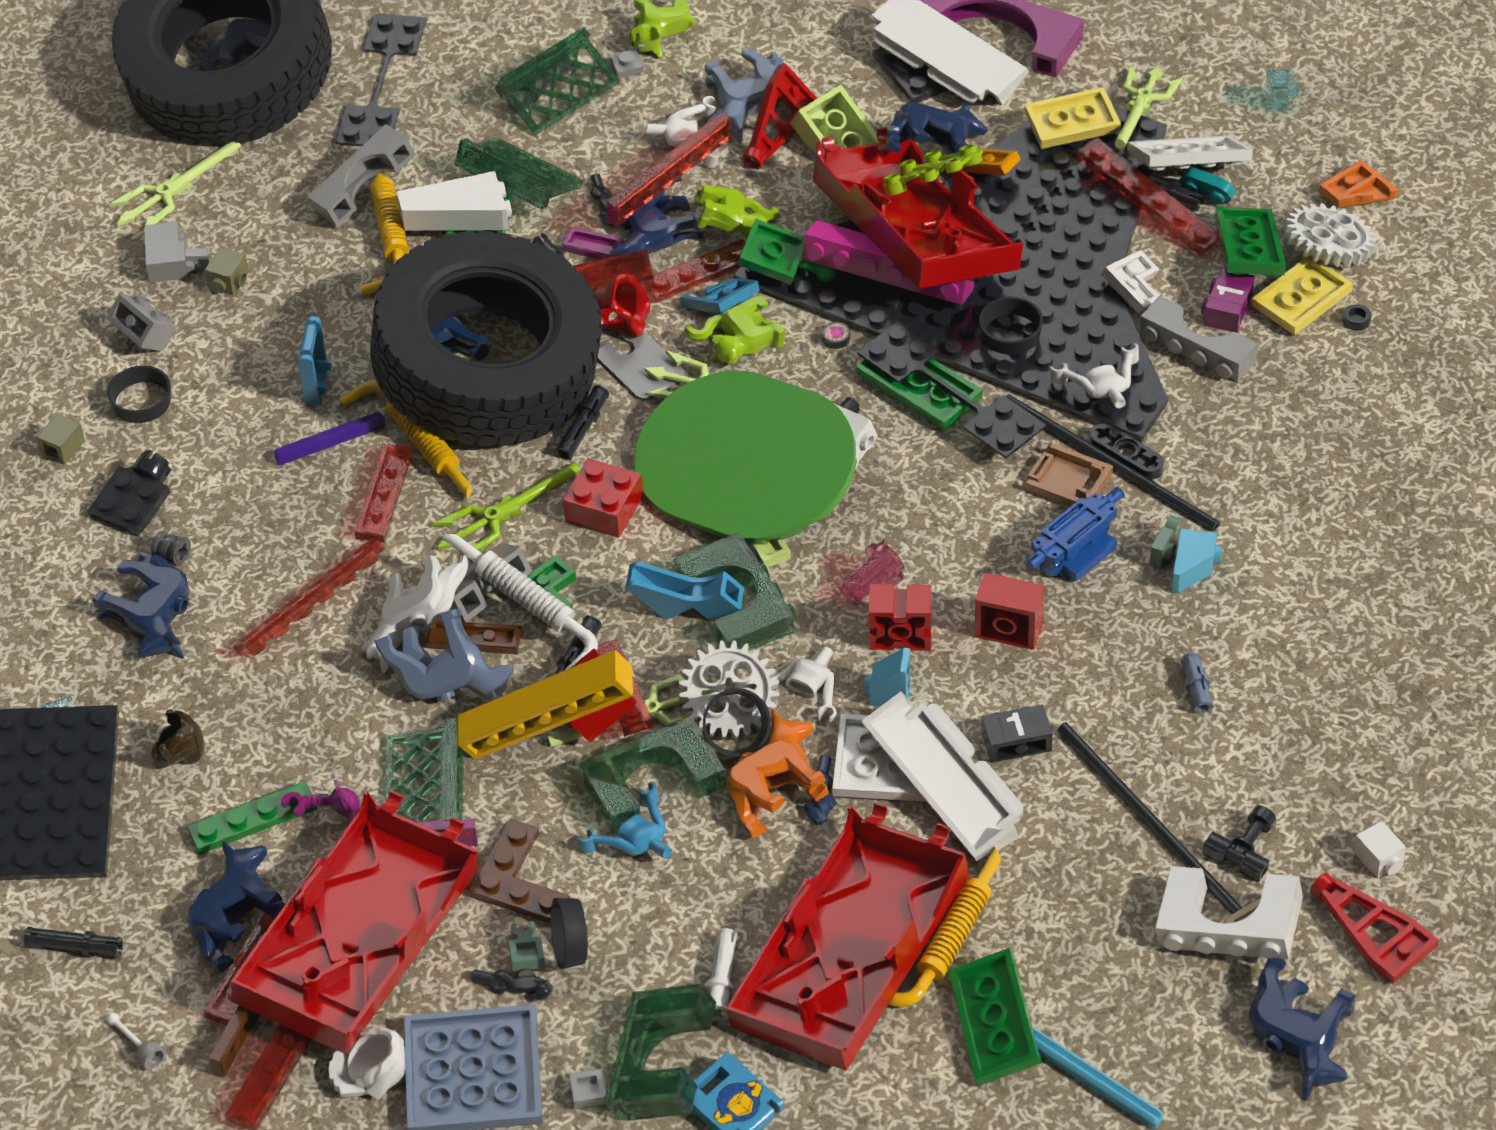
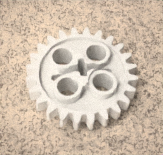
[1283,203,1376,267]
[678,640,780,740]

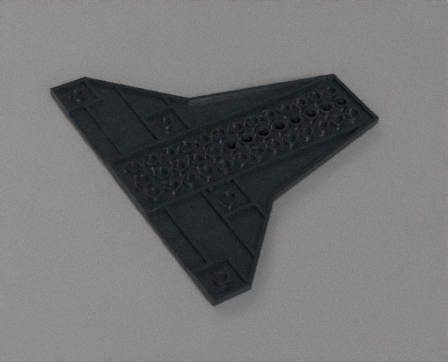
[734,89,1168,442]

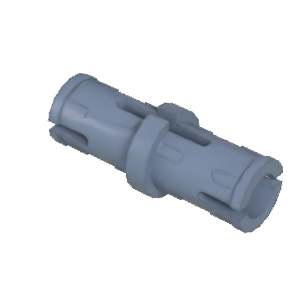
[1180,653,1214,713]

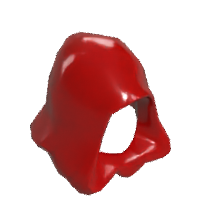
[593,274,651,338]

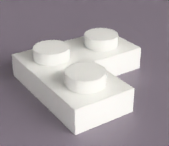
[1101,250,1160,314]

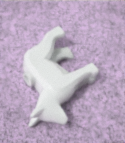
[361,555,470,673]

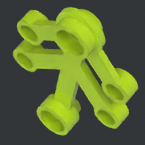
[882,144,983,196]

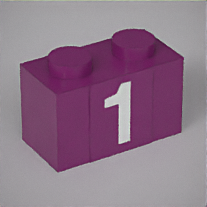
[1201,268,1255,333]

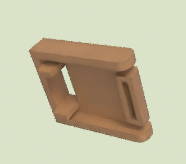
[1022,443,1113,507]

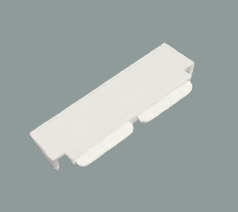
[871,0,1029,105]
[861,691,1023,861]

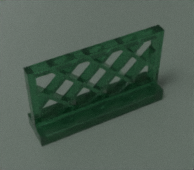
[494,27,621,135]
[454,137,584,209]
[385,717,464,822]

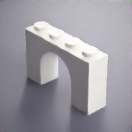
[1155,866,1303,959]

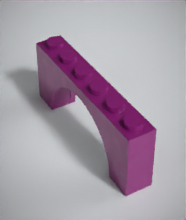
[920,0,1084,77]

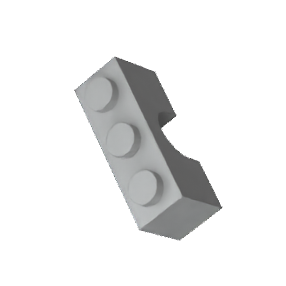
[449,543,533,623]

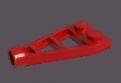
[741,63,818,170]
[1310,873,1439,984]

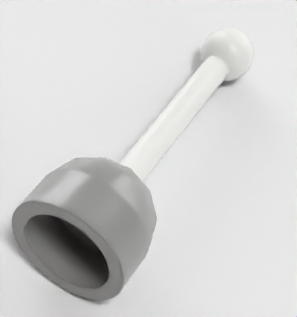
[106,1013,166,1070]

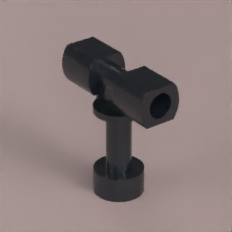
[1202,805,1276,882]

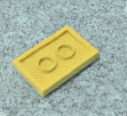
[1024,87,1121,149]
[1251,255,1353,336]

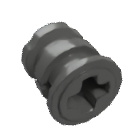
[151,531,191,566]

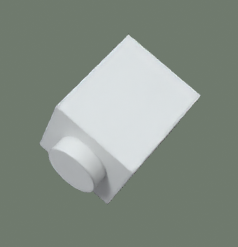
[1354,821,1406,879]

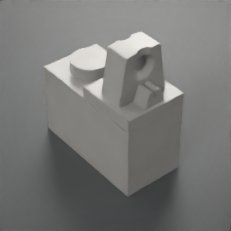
[144,221,209,283]

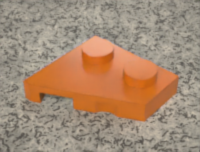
[1319,160,1398,208]

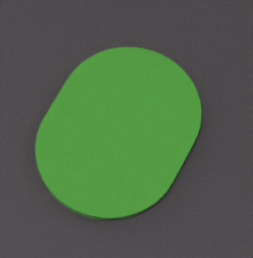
[635,371,857,544]

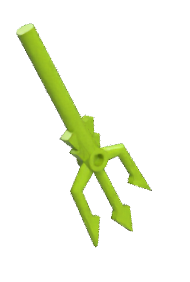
[431,462,580,559]

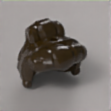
[151,709,205,768]

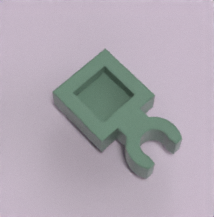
[1150,515,1181,569]
[509,921,545,972]

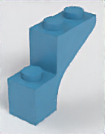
[625,561,744,622]

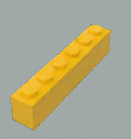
[458,650,633,759]

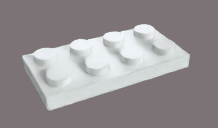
[1127,135,1253,170]

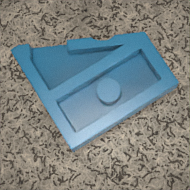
[680,277,760,315]

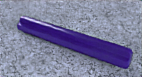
[274,411,385,465]

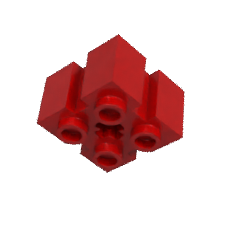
[869,583,932,651]

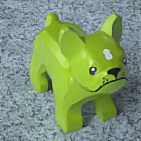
[628,0,696,59]

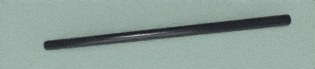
[1005,394,1220,531]
[1058,722,1243,915]

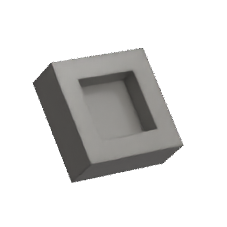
[610,49,644,79]
[569,1069,608,1109]

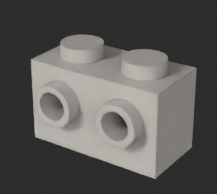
[106,294,176,352]

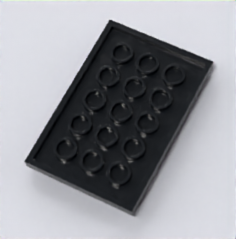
[0,705,119,881]

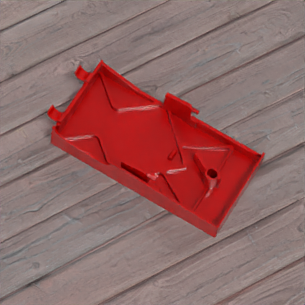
[813,127,1023,289]
[231,790,478,1054]
[726,802,969,1071]

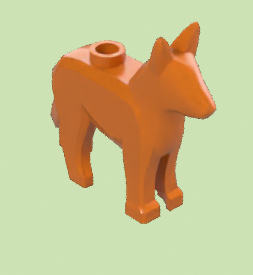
[726,709,829,838]

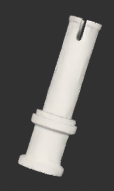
[701,928,738,1022]

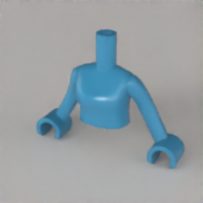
[577,781,672,859]

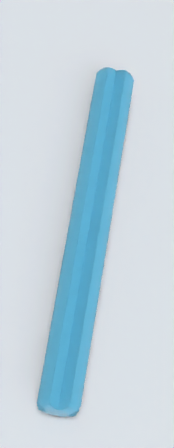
[1033,1027,1163,1129]

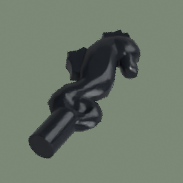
[590,173,622,227]
[471,968,554,1002]

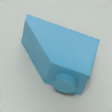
[1172,529,1222,593]
[864,647,911,707]

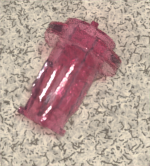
[839,540,904,606]

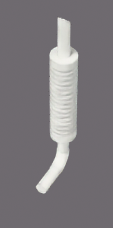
[442,534,598,670]

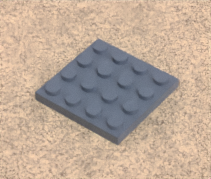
[404,1004,543,1130]

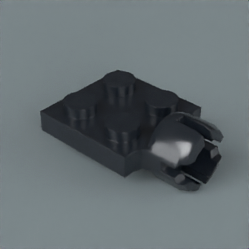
[87,450,171,536]

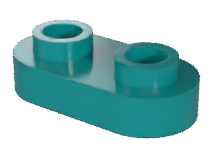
[1180,167,1236,205]

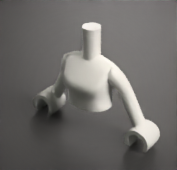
[646,96,718,168]
[1050,343,1139,408]
[748,647,837,727]

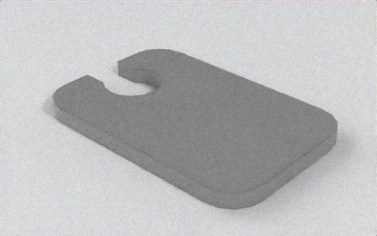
[598,331,685,400]

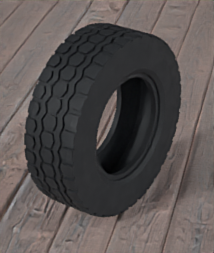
[112,0,332,147]
[370,231,602,446]

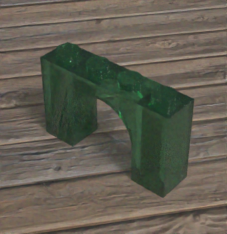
[674,533,797,651]
[579,716,727,834]
[605,983,717,1121]

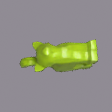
[694,185,779,238]
[684,295,785,364]

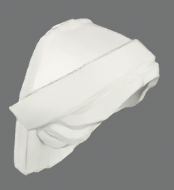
[328,1028,406,1100]

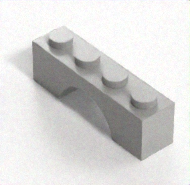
[307,124,416,228]
[1140,296,1258,383]

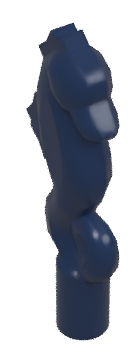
[804,755,837,826]

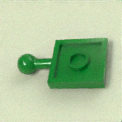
[737,218,838,285]

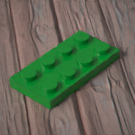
[1215,207,1286,277]
[856,358,983,431]
[949,948,1042,1086]

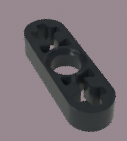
[1090,423,1164,480]

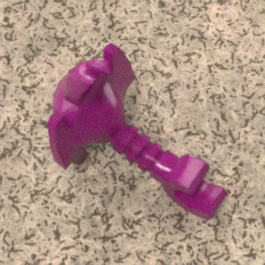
[281,779,360,827]

